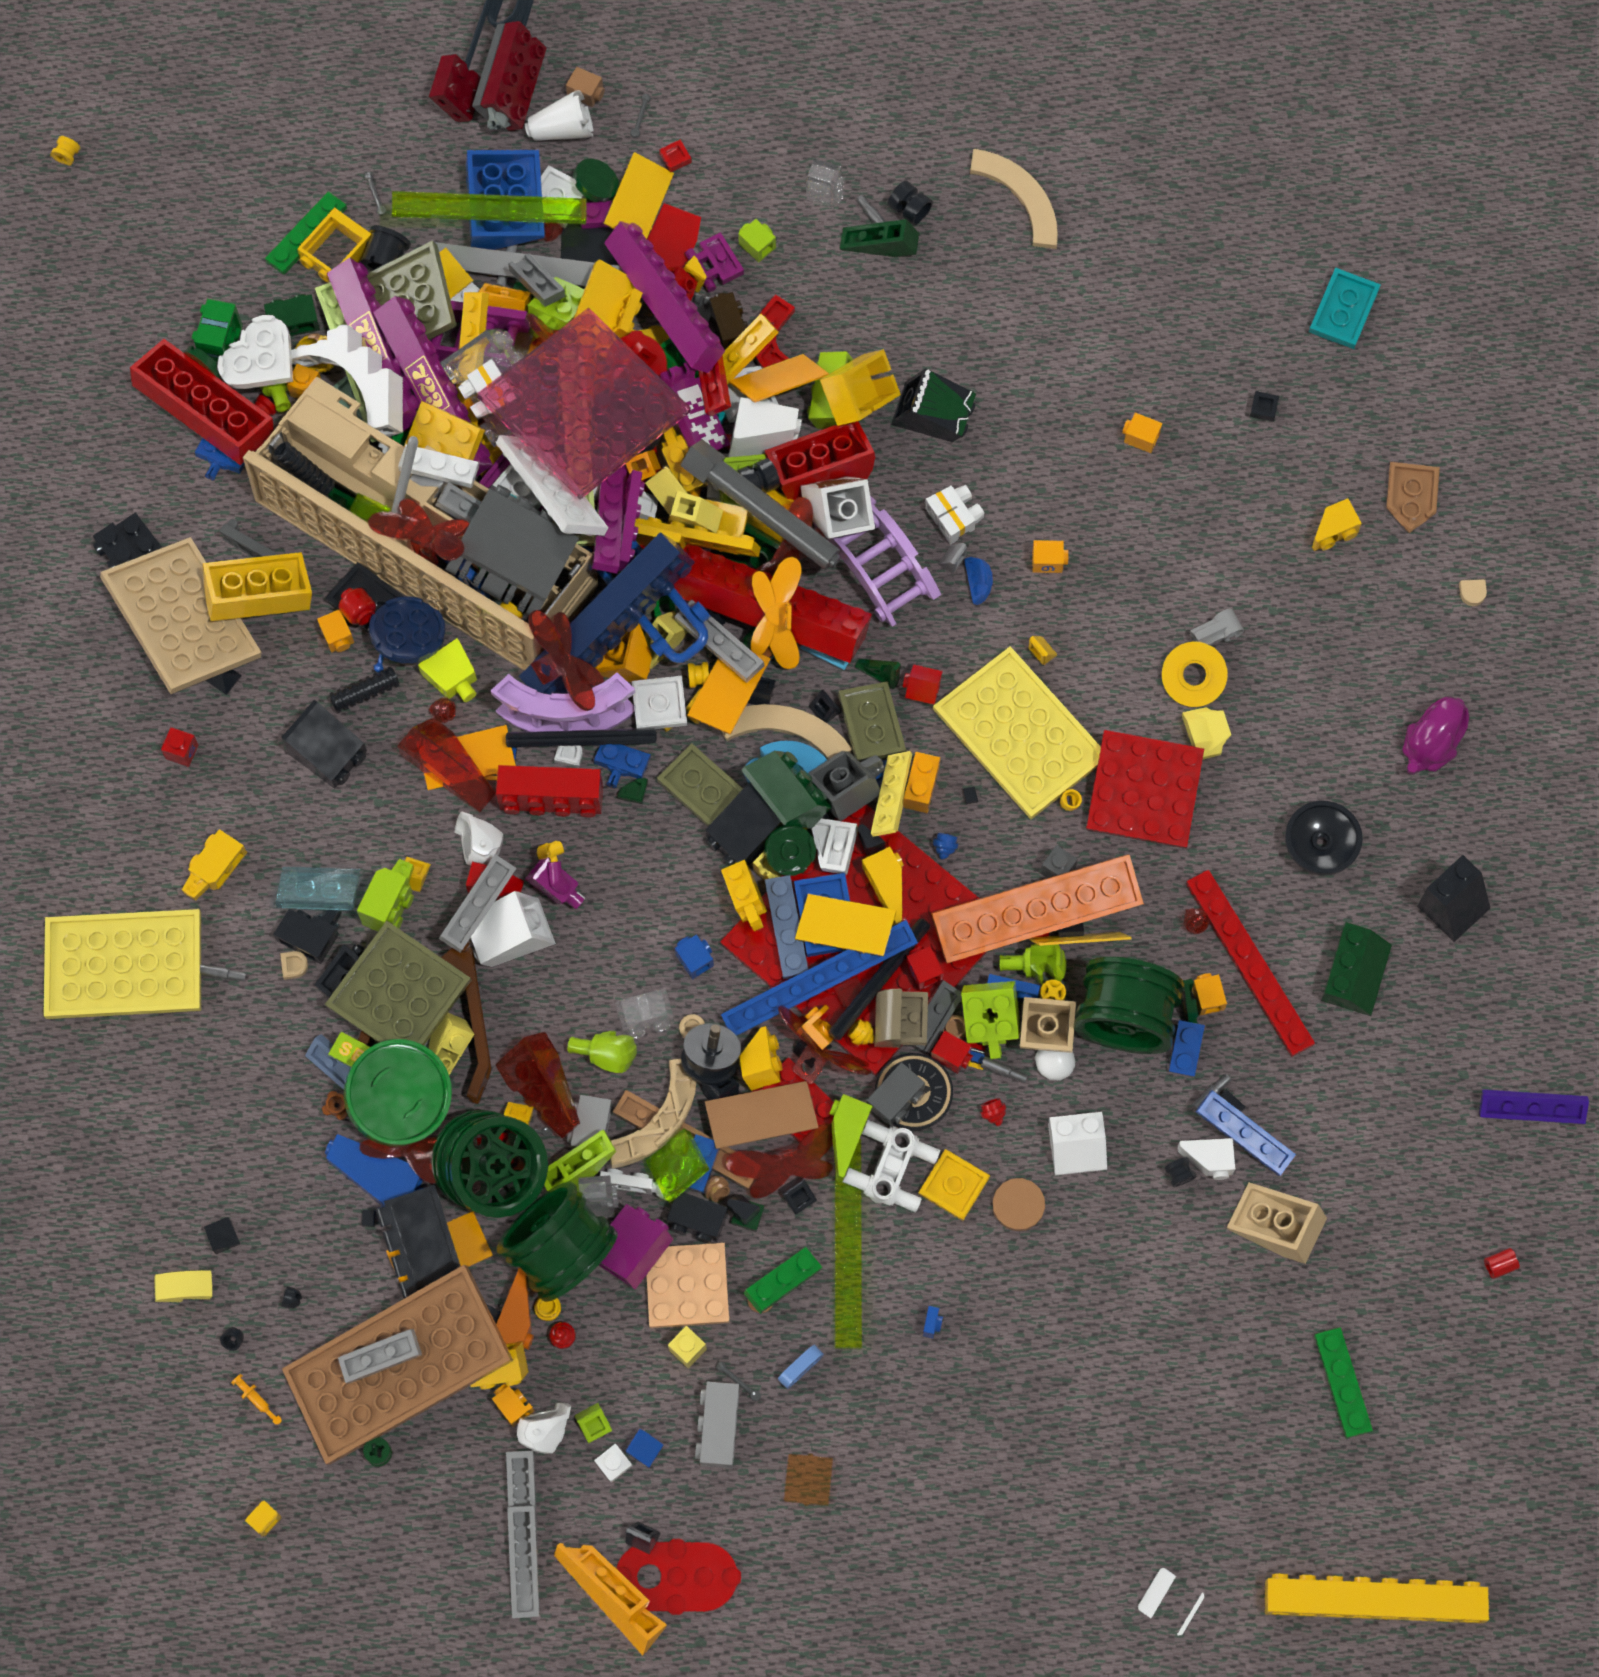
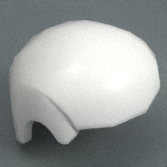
[1035,1050,1075,1081]

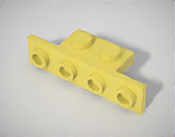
[871,751,912,837]

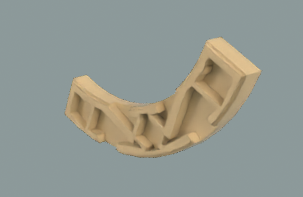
[970,149,1058,249]
[720,704,853,760]
[610,1058,697,1169]

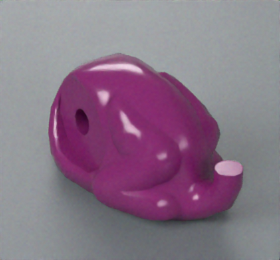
[1402,696,1469,775]

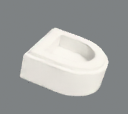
[554,745,583,768]

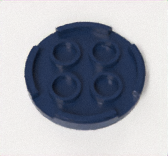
[369,597,445,663]

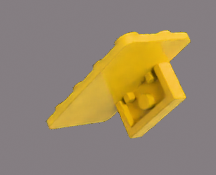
[567,260,642,361]

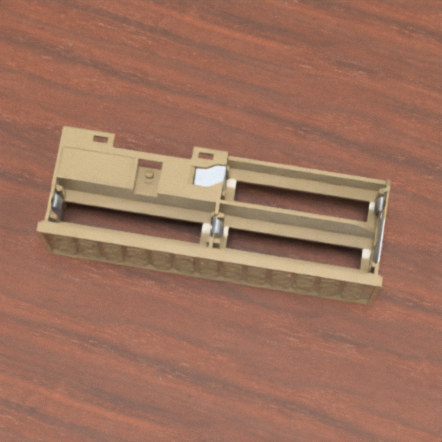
[243,377,599,670]

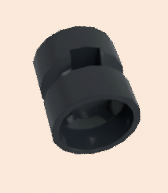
[887,180,933,226]
[736,458,780,493]

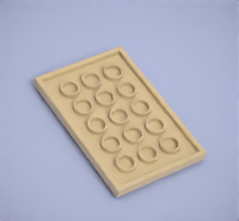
[100,537,262,694]

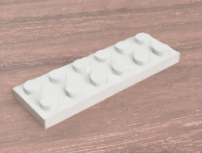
[496,435,608,536]

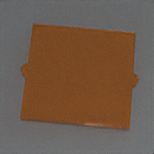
[784,1453,833,1507]

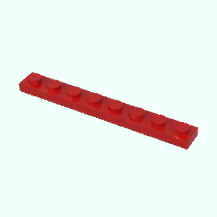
[1186,870,1315,1057]

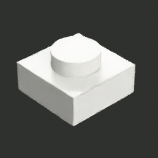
[594,1444,632,1483]

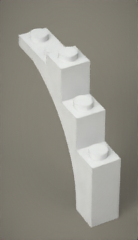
[291,325,403,437]

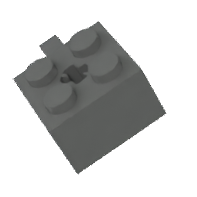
[808,751,885,821]

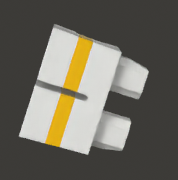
[458,359,518,419]
[925,485,984,545]

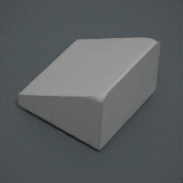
[938,543,967,573]

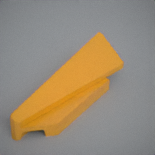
[554,1543,667,1655]

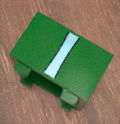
[192,298,243,365]

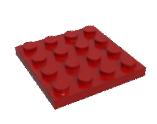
[1086,730,1204,849]

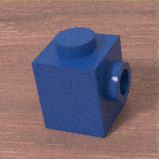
[675,934,714,980]

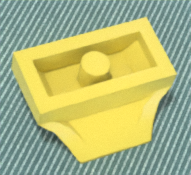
[1182,707,1231,759]

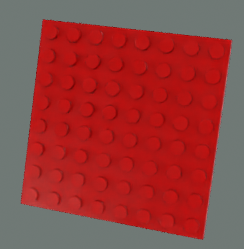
[720,805,988,1076]

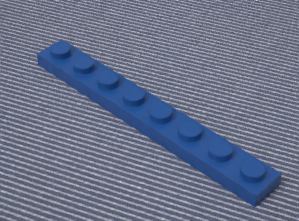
[721,920,918,1036]

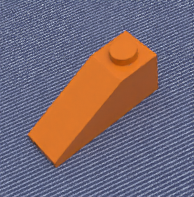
[496,1268,534,1350]

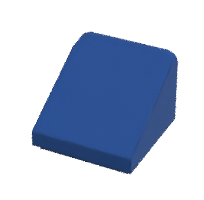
[626,1429,664,1468]

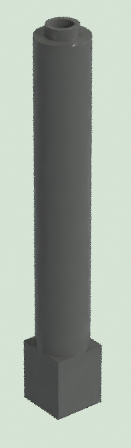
[680,439,841,570]

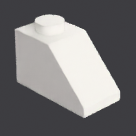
[1178,1138,1235,1180]

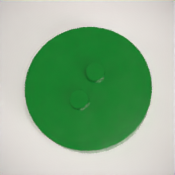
[344,1039,452,1147]

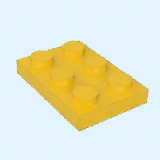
[404,401,485,460]

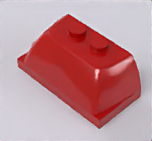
[765,421,875,505]

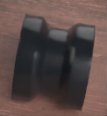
[1164,1157,1197,1188]

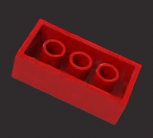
[496,765,603,818]

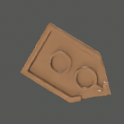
[1386,462,1440,533]

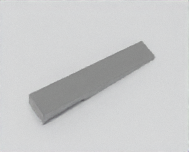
[506,1451,540,1618]

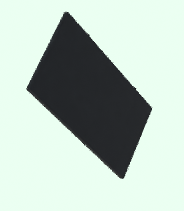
[561,223,648,265]

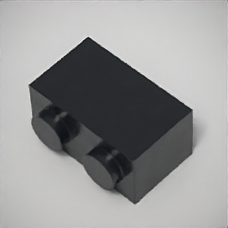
[667,1191,728,1244]

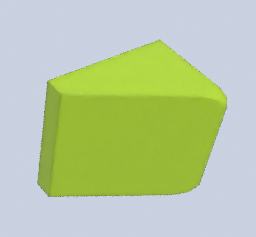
[574,1403,612,1443]

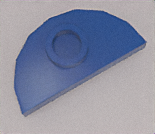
[964,557,993,605]

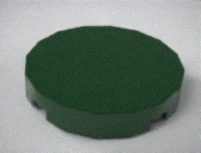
[573,158,619,203]
[184,346,225,382]
[764,825,816,876]

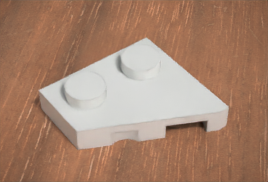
[812,818,858,875]

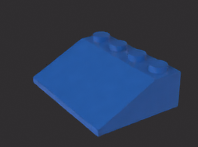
[466,150,545,250]

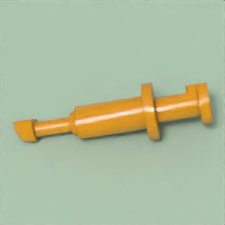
[231,1374,281,1425]

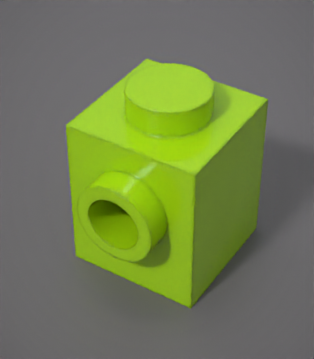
[738,219,776,263]

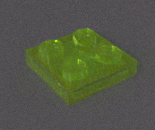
[646,1128,710,1202]

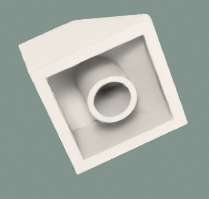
[1048,1112,1107,1175]

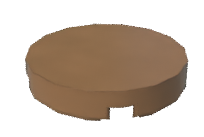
[992,1178,1045,1231]

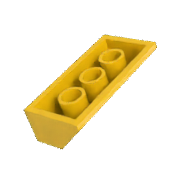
[202,552,312,621]

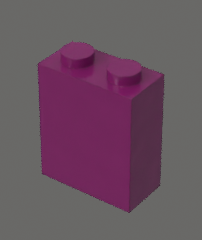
[598,1204,674,1290]

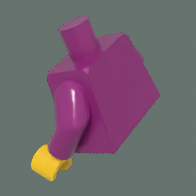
[525,841,585,909]

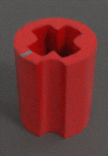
[1484,1248,1520,1279]

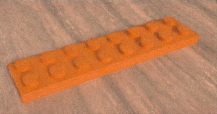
[931,854,1144,963]

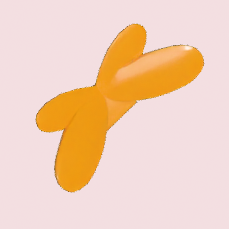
[751,557,801,669]

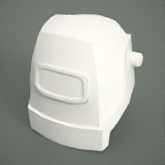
[455,812,503,866]
[517,1402,571,1454]

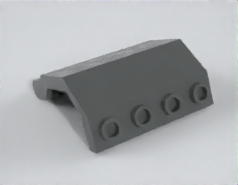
[445,485,581,619]

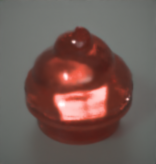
[542,217,563,242]
[429,698,456,723]
[1184,908,1210,934]

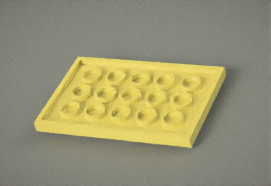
[933,646,1101,820]
[44,909,201,1019]

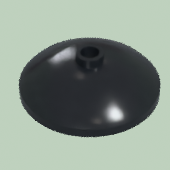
[1285,801,1363,875]

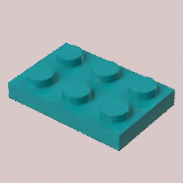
[1309,268,1381,349]

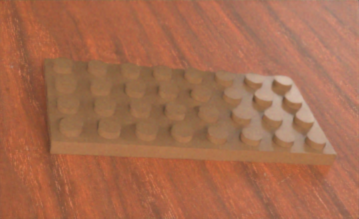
[282,1265,514,1465]

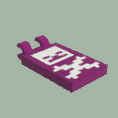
[660,363,730,451]

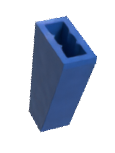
[325,1134,426,1206]

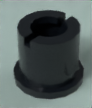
[361,225,411,271]

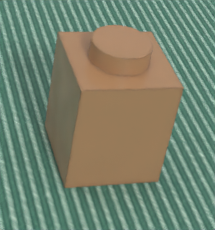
[566,67,605,108]

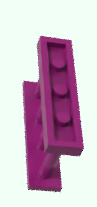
[431,301,530,374]

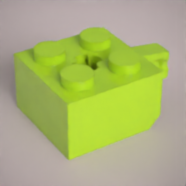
[528,277,585,340]
[357,859,414,932]
[961,981,1021,1059]

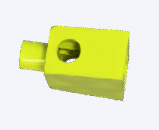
[418,638,477,702]

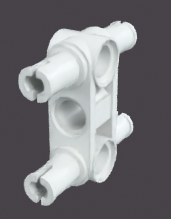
[842,1120,940,1212]

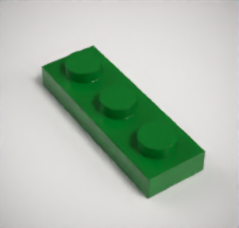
[744,1247,822,1314]

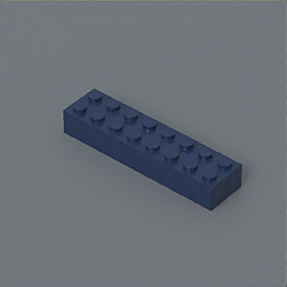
[518,532,695,695]

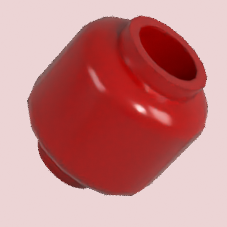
[339,588,376,625]

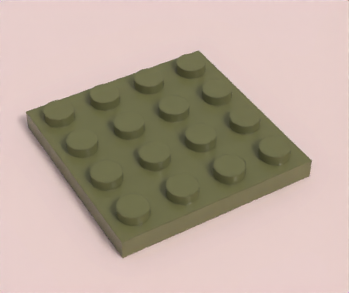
[367,241,456,340]
[325,921,472,1045]

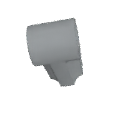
[1190,608,1244,646]

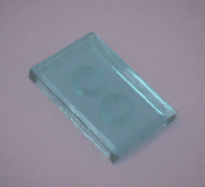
[276,867,360,910]

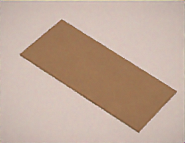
[705,1081,819,1149]

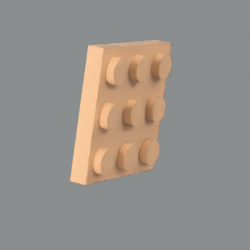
[647,1243,729,1328]

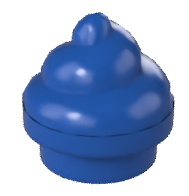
[933,833,959,860]

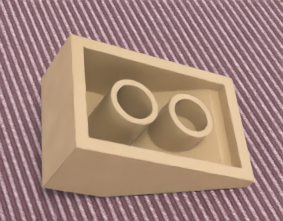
[1227,1182,1327,1264]

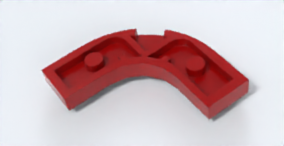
[755,294,795,391]

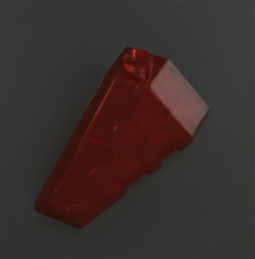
[397,718,496,813]
[495,1032,580,1138]

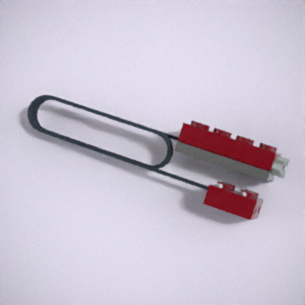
[429,0,547,131]

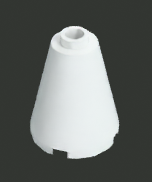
[525,90,593,141]

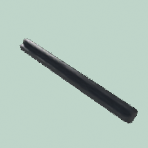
[506,728,657,747]
[829,918,930,1041]

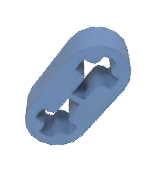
[778,1345,824,1389]

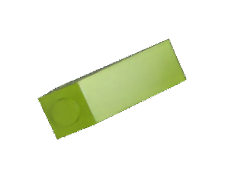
[830,1094,872,1183]
[544,1129,617,1191]

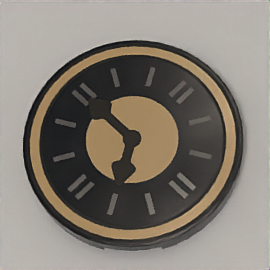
[875,1053,953,1131]

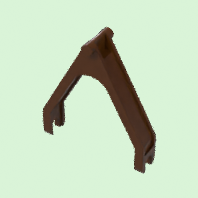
[358,941,492,1104]

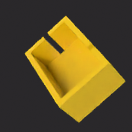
[820,349,901,426]

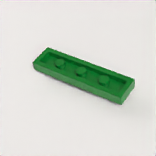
[265,191,347,275]
[1314,1327,1373,1439]

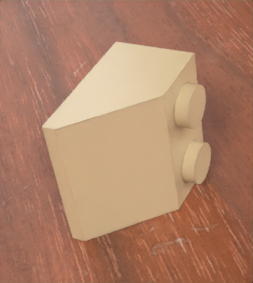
[1020,997,1076,1053]

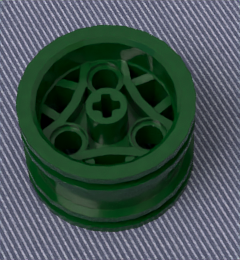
[1074,957,1184,1054]
[431,1109,548,1218]
[497,1181,618,1302]

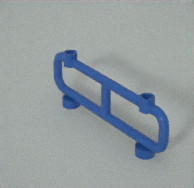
[581,509,711,663]

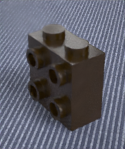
[709,292,748,350]

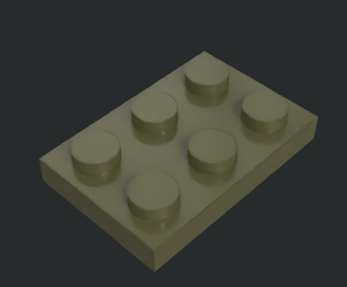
[838,682,906,762]
[657,743,743,826]

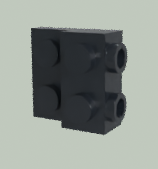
[92,512,163,569]
[314,943,365,998]

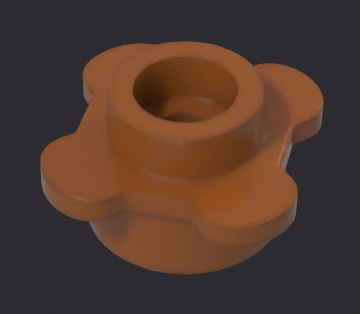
[322,1091,347,1120]

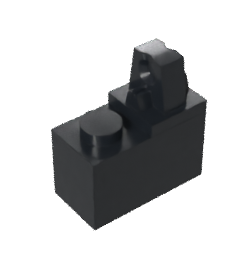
[273,905,342,964]

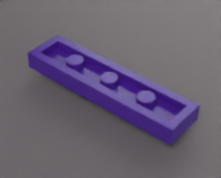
[1479,1089,1589,1124]

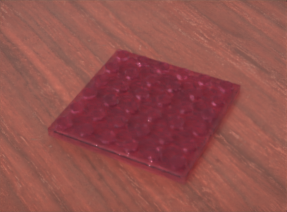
[477,307,691,500]

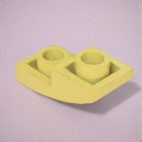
[154,1271,212,1302]

